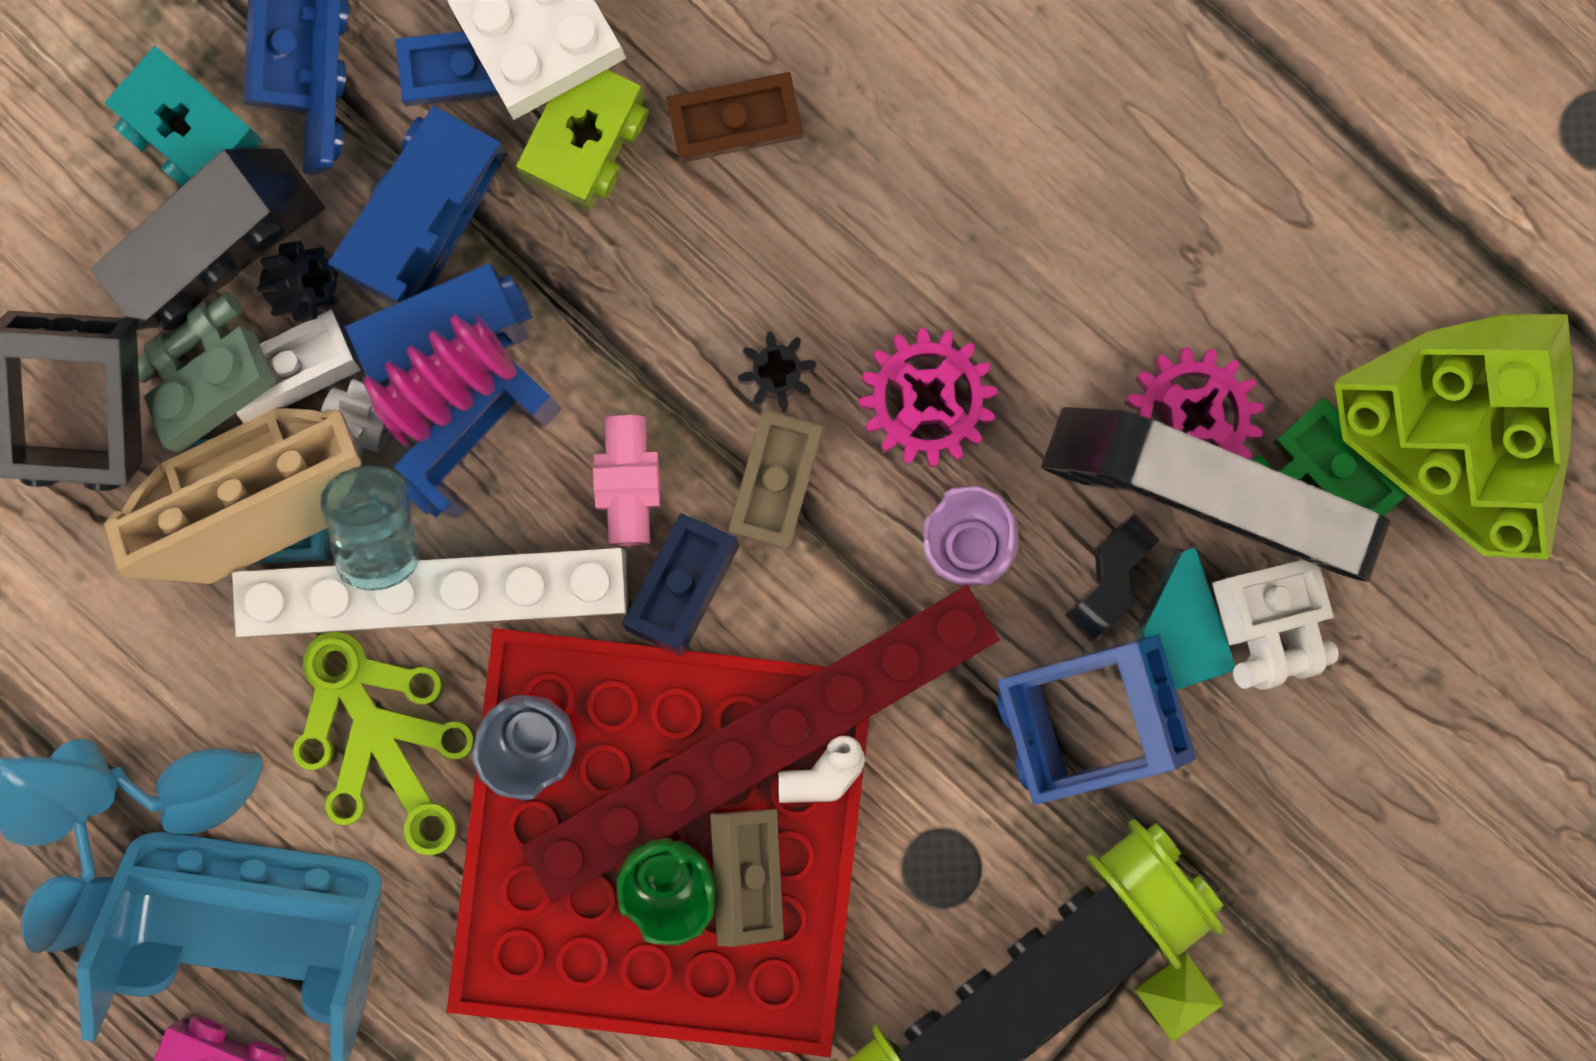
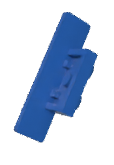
[243,0,349,175]

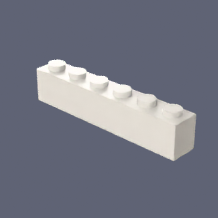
[232,548,630,637]

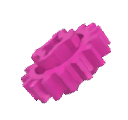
[858,328,998,468]
[1124,347,1264,459]

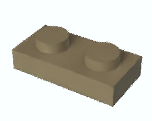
[728,409,824,550]
[711,809,784,947]

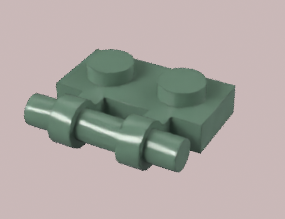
[138,292,275,453]

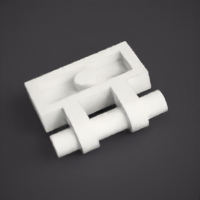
[1212,560,1339,690]

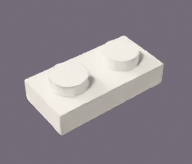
[236,309,361,423]

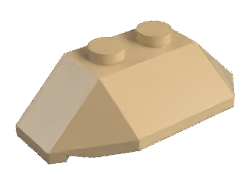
[104,408,362,584]

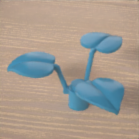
[0,739,262,953]

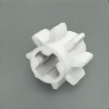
[321,379,390,460]

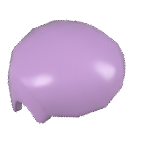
[923,485,1019,588]

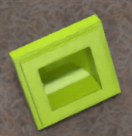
[1134,952,1224,1042]

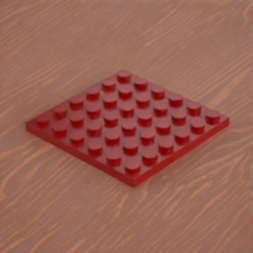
[446,628,870,1058]

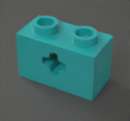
[104,45,264,186]

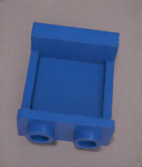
[394,362,562,518]

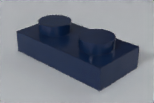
[622,513,740,657]

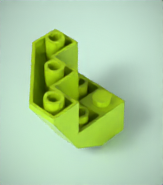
[1335,314,1573,559]

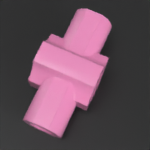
[593,415,661,546]

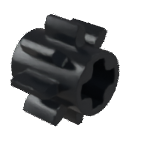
[257,240,339,322]
[738,332,817,413]

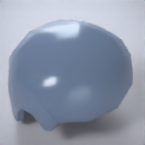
[471,695,576,800]

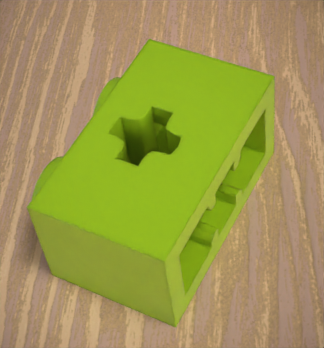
[516,69,649,211]

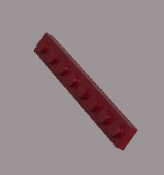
[520,584,1000,904]

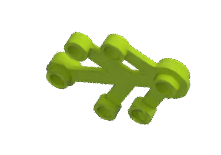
[293,632,476,855]

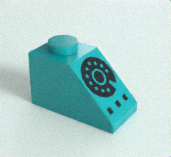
[1134,547,1235,690]

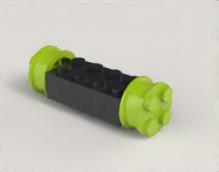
[831,818,1225,1061]

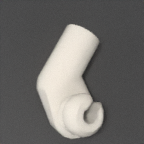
[778,735,865,803]

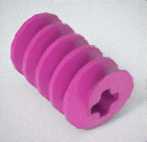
[363,314,517,447]

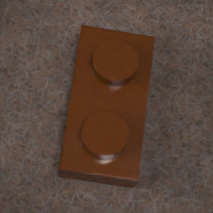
[666,72,803,163]

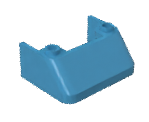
[76,832,382,1061]

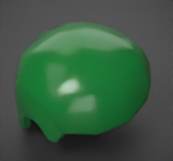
[617,838,716,946]

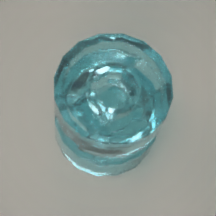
[321,466,419,591]

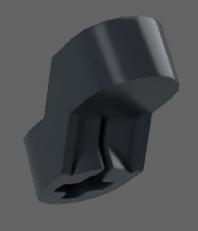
[1065,513,1160,642]

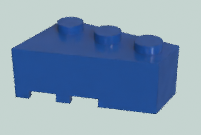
[328,106,507,305]

